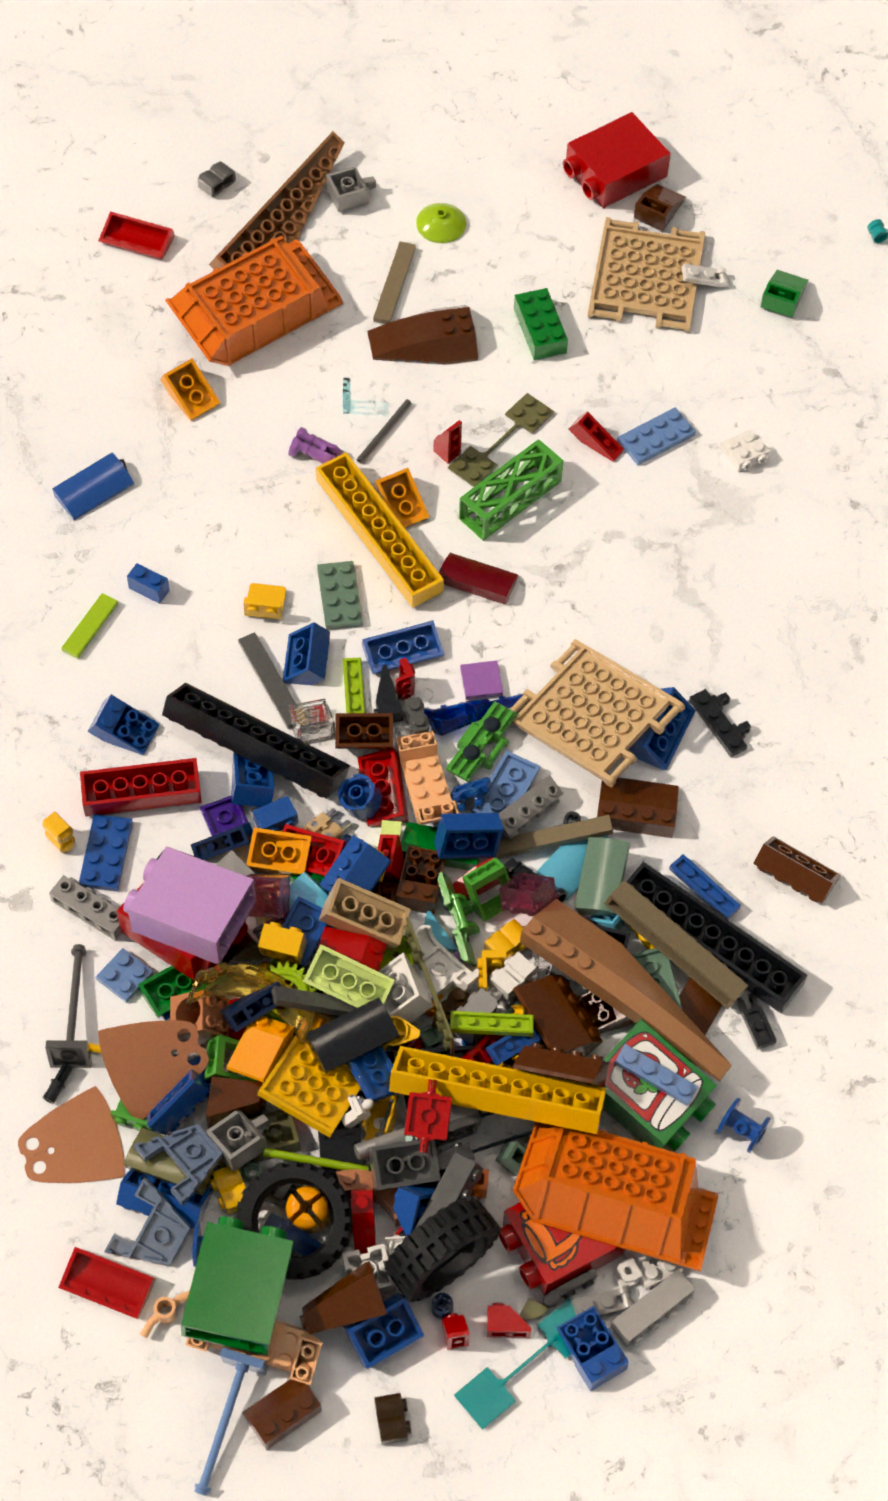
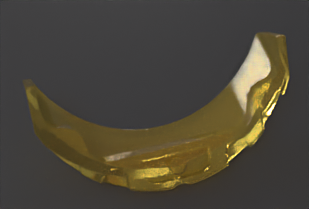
[186,962,315,1044]

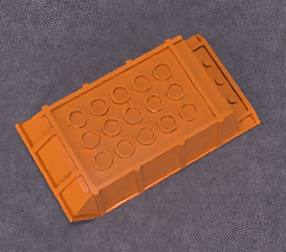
[165,235,343,366]
[513,1122,719,1271]

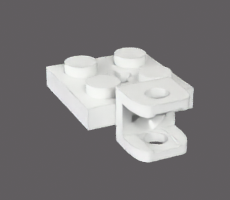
[613,1250,683,1290]

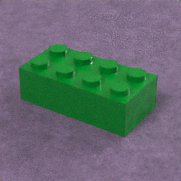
[513,288,568,360]

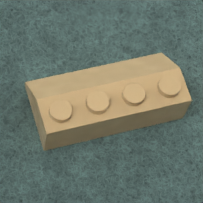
[319,878,411,951]

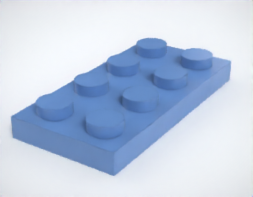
[617,407,696,465]
[471,750,541,813]

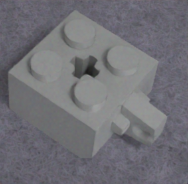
[326,167,376,212]
[454,986,503,1045]
[206,1110,270,1172]

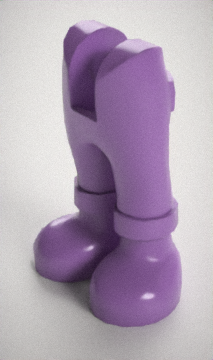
[288,427,343,464]

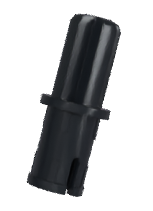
[42,1063,73,1104]

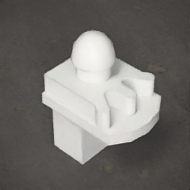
[341,1095,374,1128]

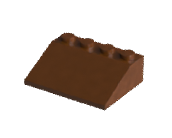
[597,777,679,838]
[513,975,603,1056]

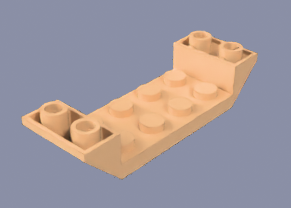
[396,731,458,825]
[186,1320,323,1385]

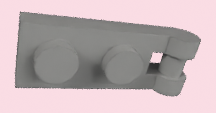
[571,1285,635,1317]

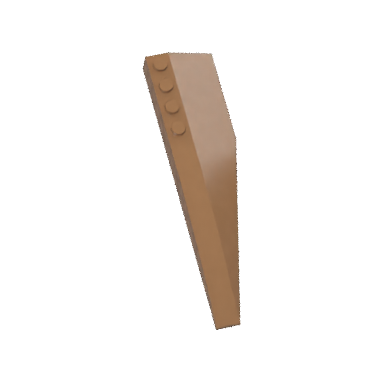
[209,131,345,269]
[520,899,732,1082]

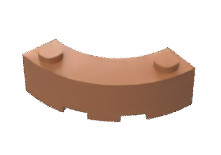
[336,1169,401,1227]

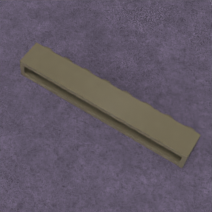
[604,880,748,1009]

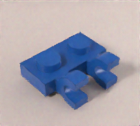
[450,777,491,812]

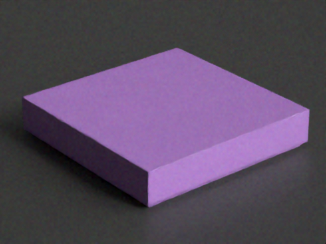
[460,660,503,700]

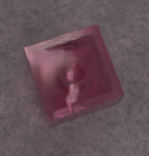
[499,873,557,916]
[246,874,290,918]

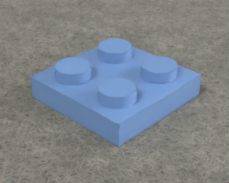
[96,948,154,1003]

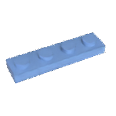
[614,1044,698,1106]

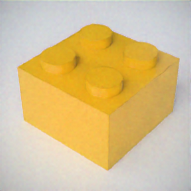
[257,922,308,965]

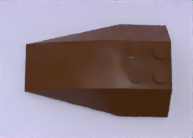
[367,305,478,365]

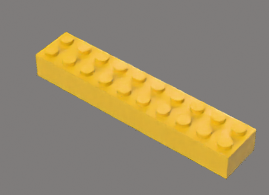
[316,452,444,608]
[389,1046,606,1134]

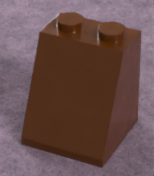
[206,1077,267,1129]

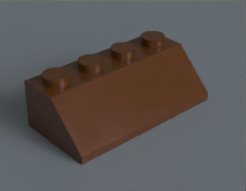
[753,836,841,903]
[513,1043,609,1087]

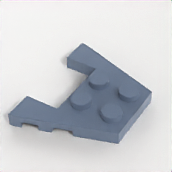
[134,1124,223,1206]
[104,1177,191,1265]

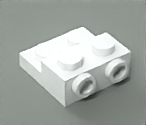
[720,430,770,472]

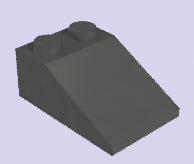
[368,1140,441,1191]

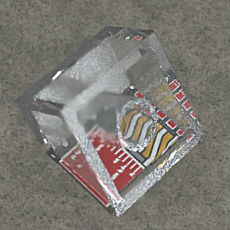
[288,698,335,744]

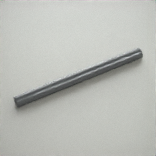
[356,399,411,464]

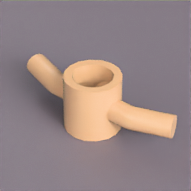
[140,1290,190,1338]

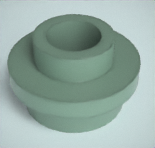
[242,1161,263,1183]

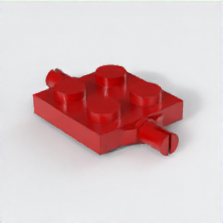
[404,1079,453,1154]

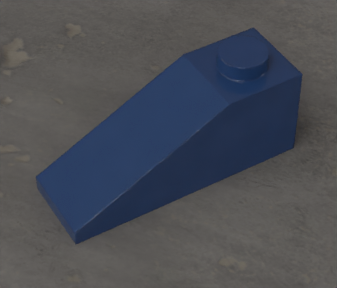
[190,822,253,860]
[220,981,282,1032]
[263,1212,322,1258]

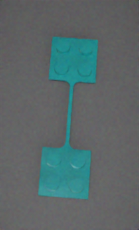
[454,1298,576,1430]

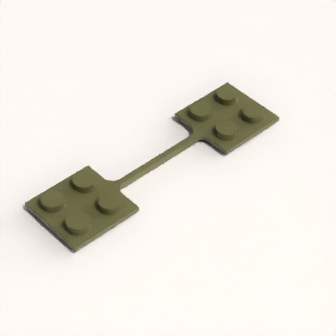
[447,393,554,487]
[404,916,454,1057]

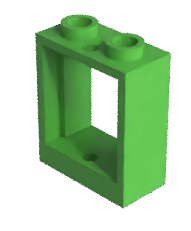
[462,857,517,922]
[204,1035,259,1082]

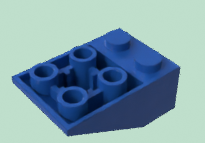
[87,694,160,755]
[557,1306,629,1391]

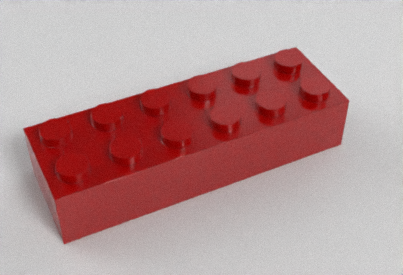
[80,758,202,817]

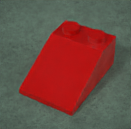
[316,926,387,972]

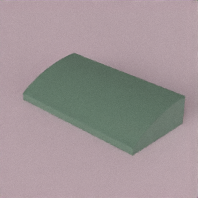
[574,837,631,915]

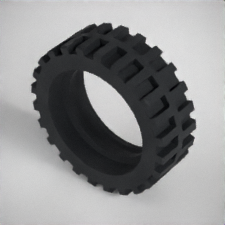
[235,1161,353,1280]
[385,1196,501,1302]

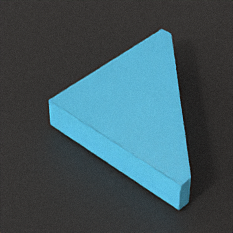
[424,911,457,953]

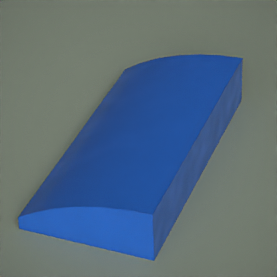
[52,452,134,520]
[361,620,445,674]

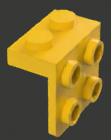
[243,583,286,619]

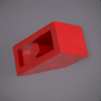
[377,834,404,880]
[487,1302,531,1338]
[442,1313,470,1350]

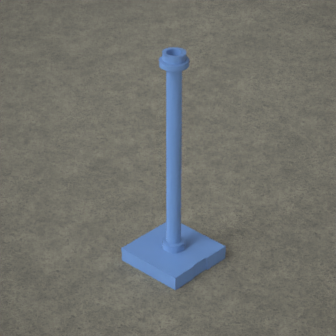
[194,1347,268,1496]

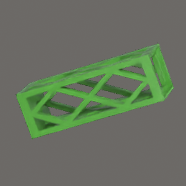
[459,439,564,541]

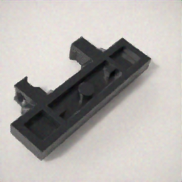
[689,689,751,758]

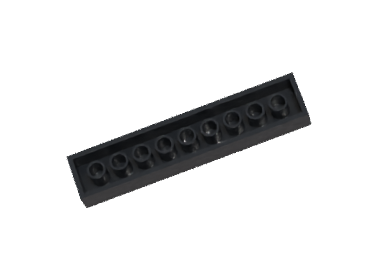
[162,682,350,799]
[626,861,808,1014]

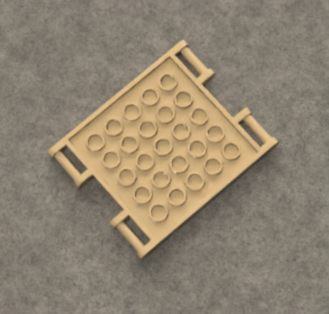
[587,217,705,332]
[510,639,685,787]

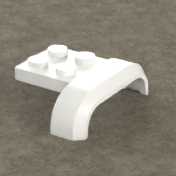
[412,925,479,1001]

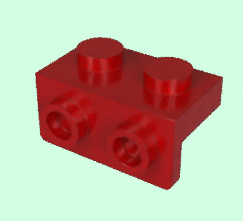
[396,658,415,700]

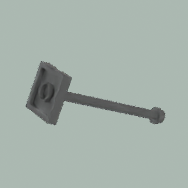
[45,944,92,1068]

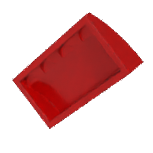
[98,211,175,260]
[58,1247,157,1319]

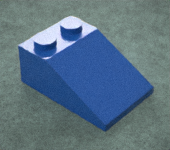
[231,752,274,808]

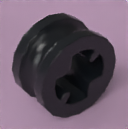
[563,811,581,825]

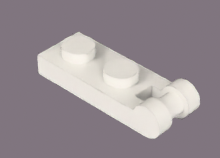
[681,264,728,288]

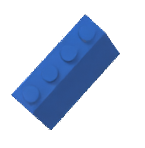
[629,687,696,770]
[116,1169,213,1229]

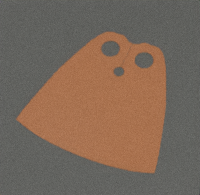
[98,1020,209,1120]
[18,1086,125,1183]

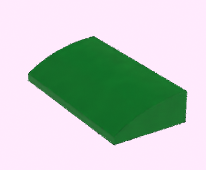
[401,822,479,871]
[138,964,229,1018]

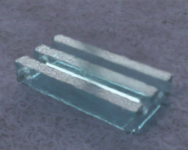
[342,377,351,414]

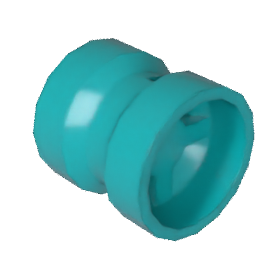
[867,219,888,243]

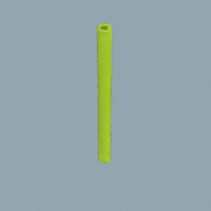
[263,1148,369,1171]

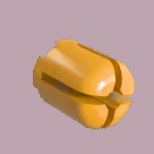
[286,1186,331,1233]

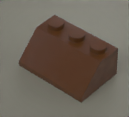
[335,713,393,749]
[242,1379,322,1450]

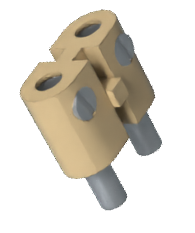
[304,808,351,839]

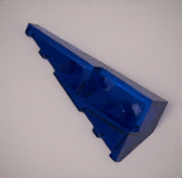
[424,693,523,736]

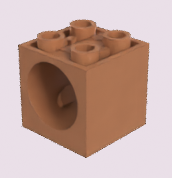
[170,989,229,1045]

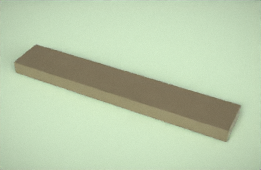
[373,241,416,324]
[497,815,613,859]

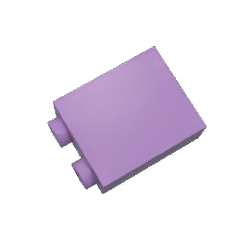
[124,846,256,965]

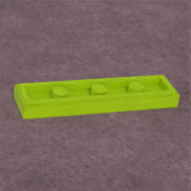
[61,593,118,659]
[343,657,365,713]
[450,1011,534,1037]

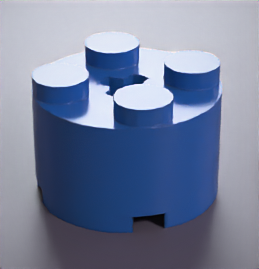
[337,774,383,819]

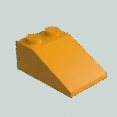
[160,358,221,421]
[372,468,430,528]
[246,827,312,875]
[227,1016,294,1082]

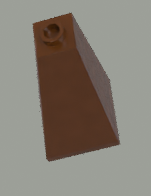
[299,1261,387,1334]

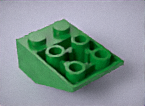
[760,269,809,318]

